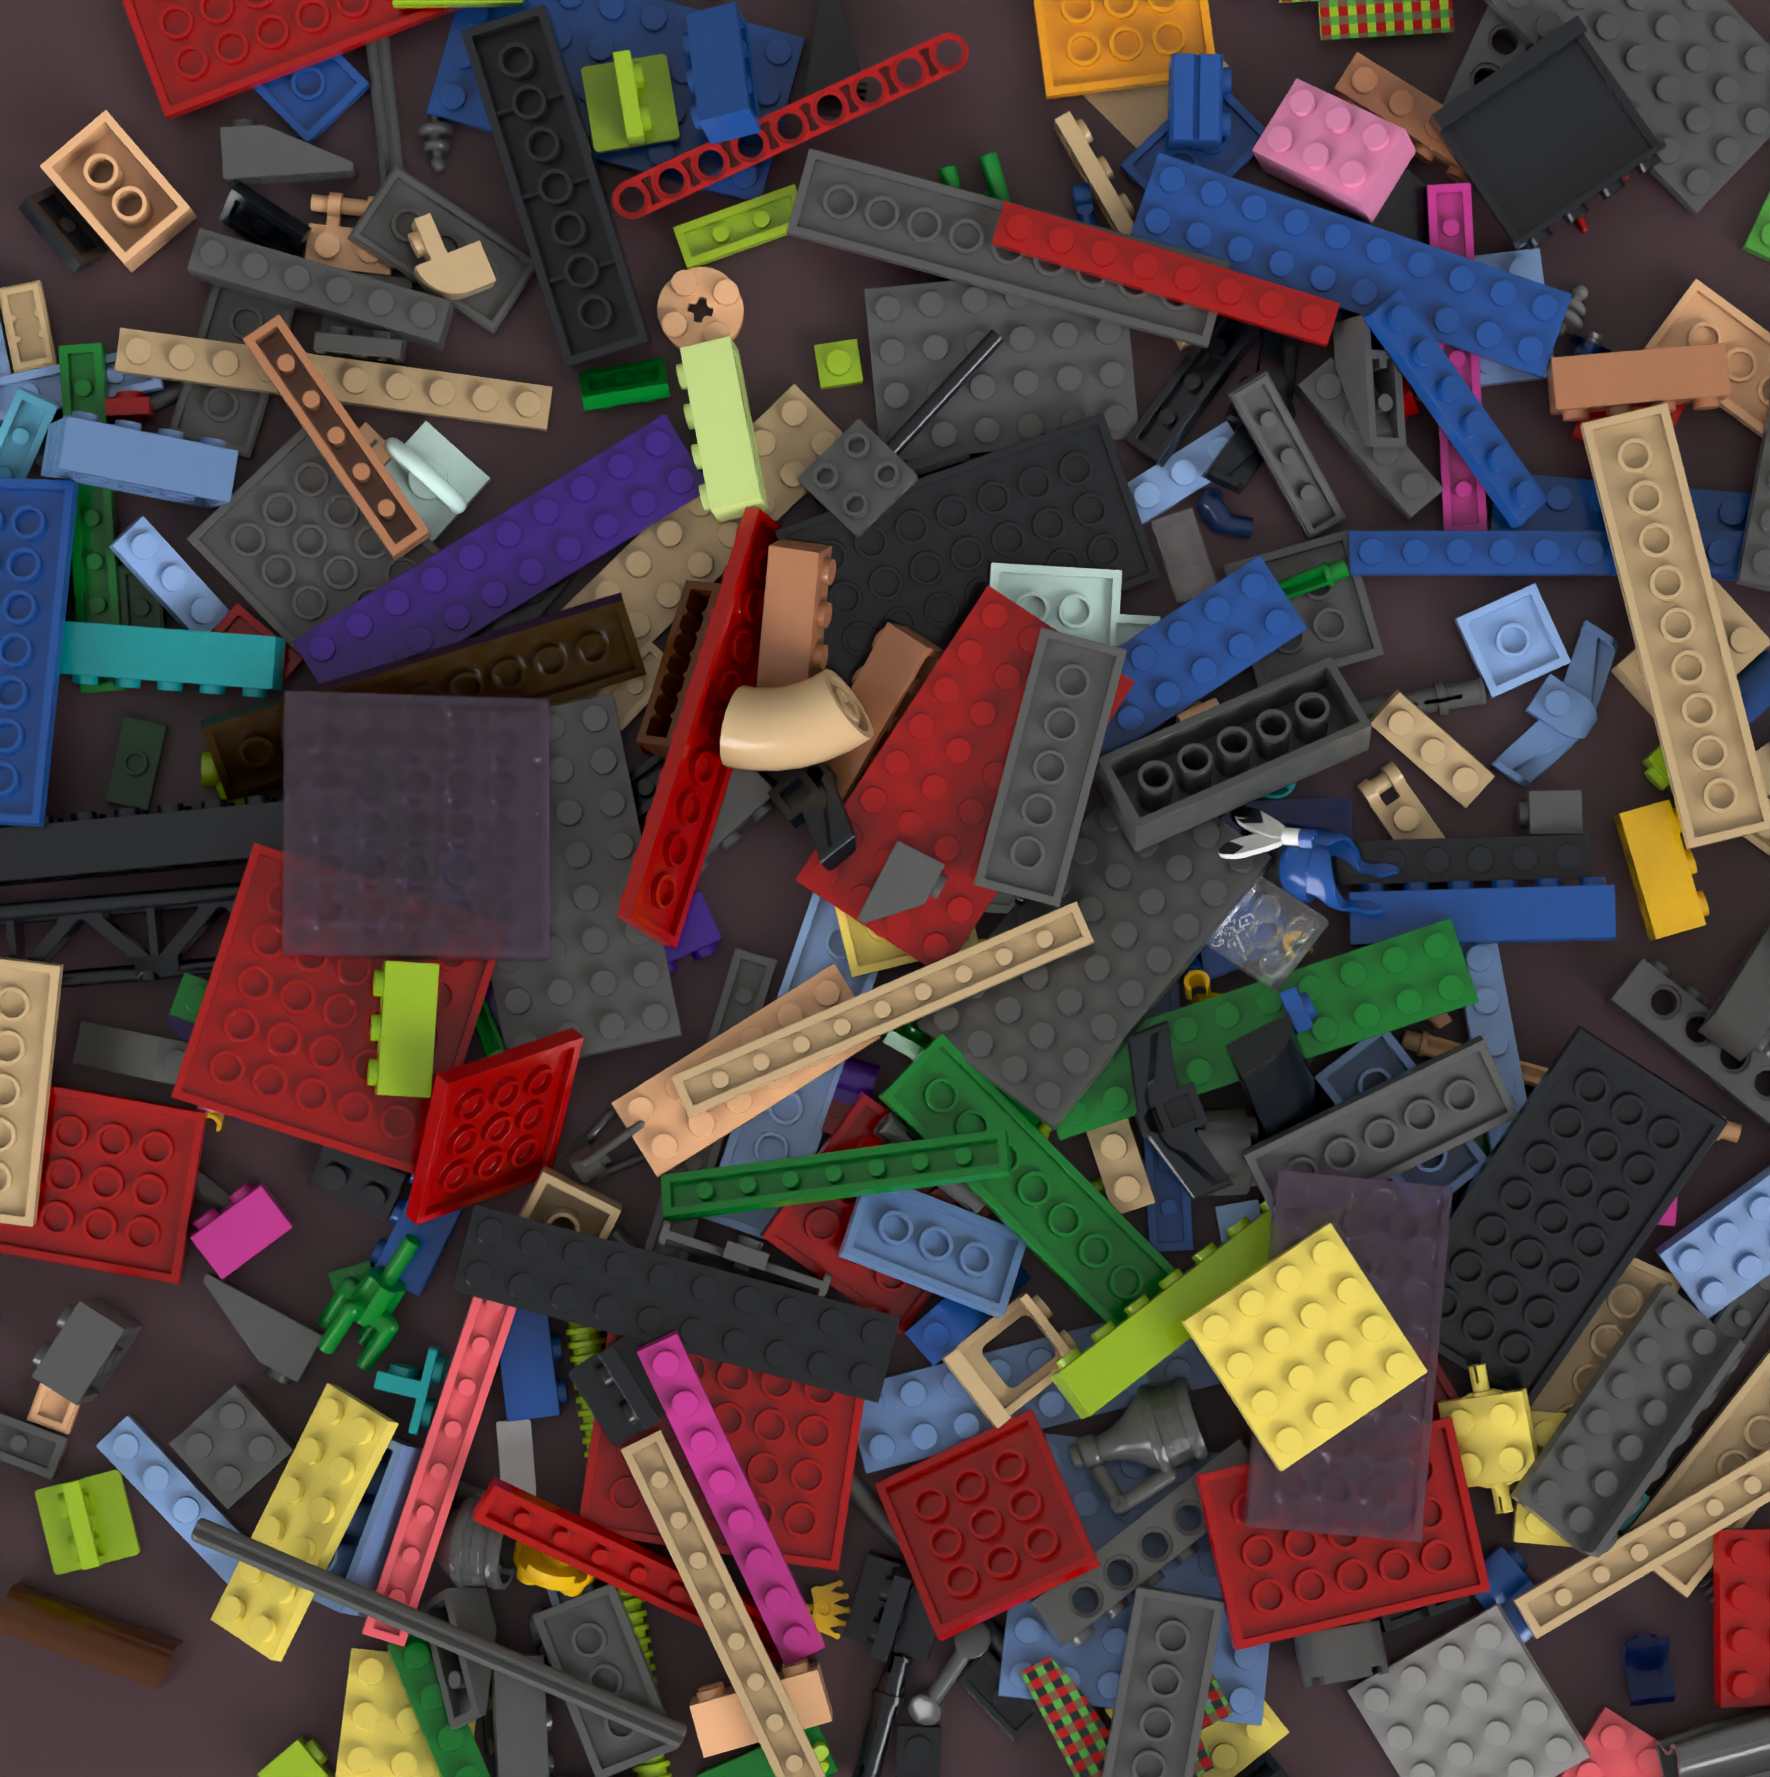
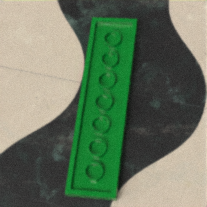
[878,1033,1175,1326]

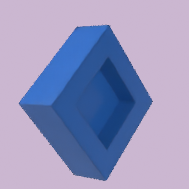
[1278,986,1317,1034]

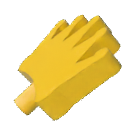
[806,1580,851,1639]

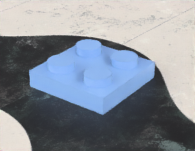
[1454,583,1571,699]

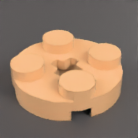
[657,267,744,350]

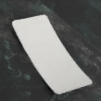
[496,1419,536,1496]

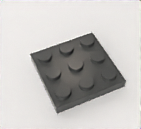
[1222,530,1384,688]

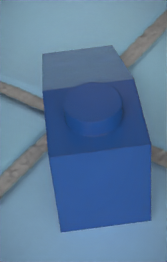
[905,1265,1031,1366]

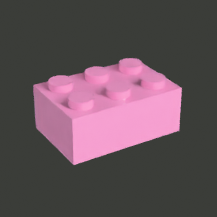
[1252,78,1416,224]

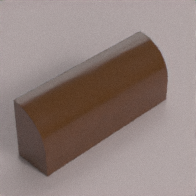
[636,580,721,759]
[0,1582,183,1690]

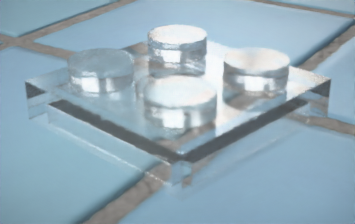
[1206,875,1329,993]

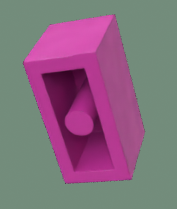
[190,1180,293,1279]

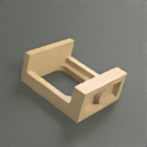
[941,1292,1080,1428]

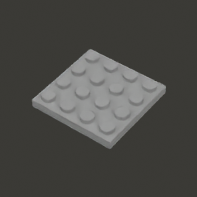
[1347,1602,1591,1777]

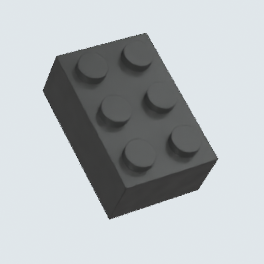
[31,1297,143,1405]

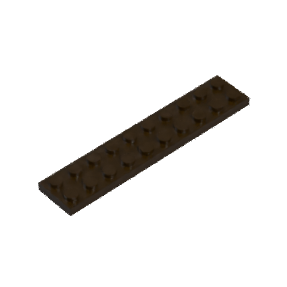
[200,592,646,802]

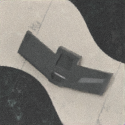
[658,1220,833,1296]

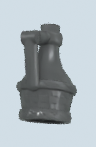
[1069,1377,1211,1517]
[433,1479,517,1591]

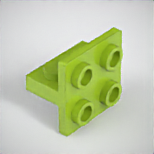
[581,50,680,153]
[35,1469,140,1575]

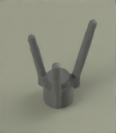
[566,1105,647,1184]

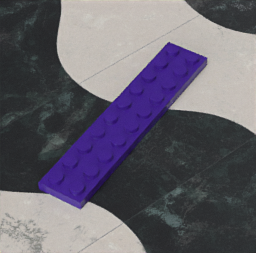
[292,414,705,684]

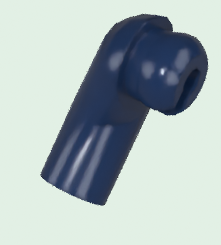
[1197,487,1253,539]

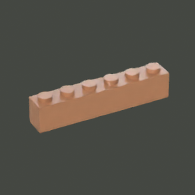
[243,314,431,561]

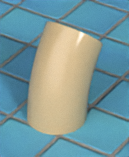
[720,668,874,771]

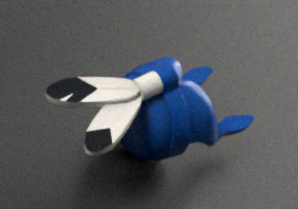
[1218,807,1399,915]

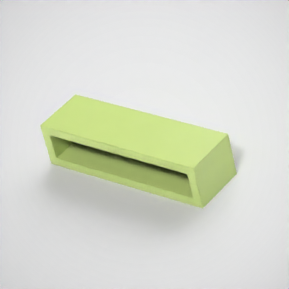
[676,336,769,522]

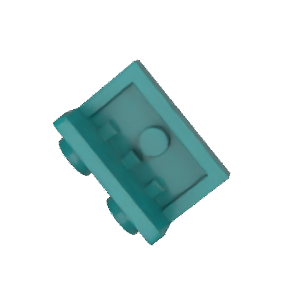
[374,1344,450,1435]

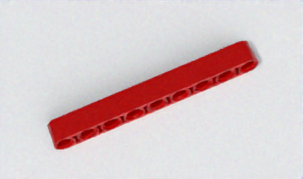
[612,33,969,219]

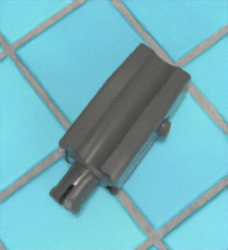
[1655,1706,1770,1777]

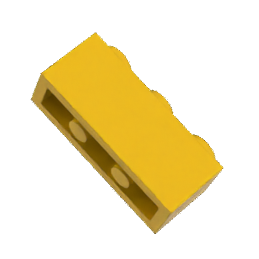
[1613,799,1709,941]

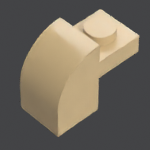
[408,213,497,300]

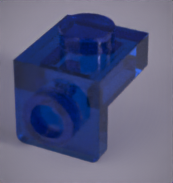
[1622,1633,1676,1706]

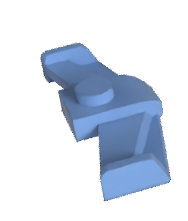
[1489,620,1620,789]

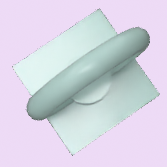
[384,421,491,543]

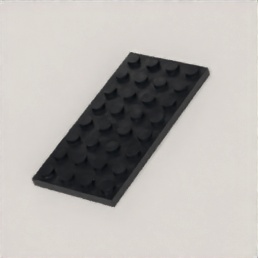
[775,413,1160,689]
[1385,1025,1728,1407]

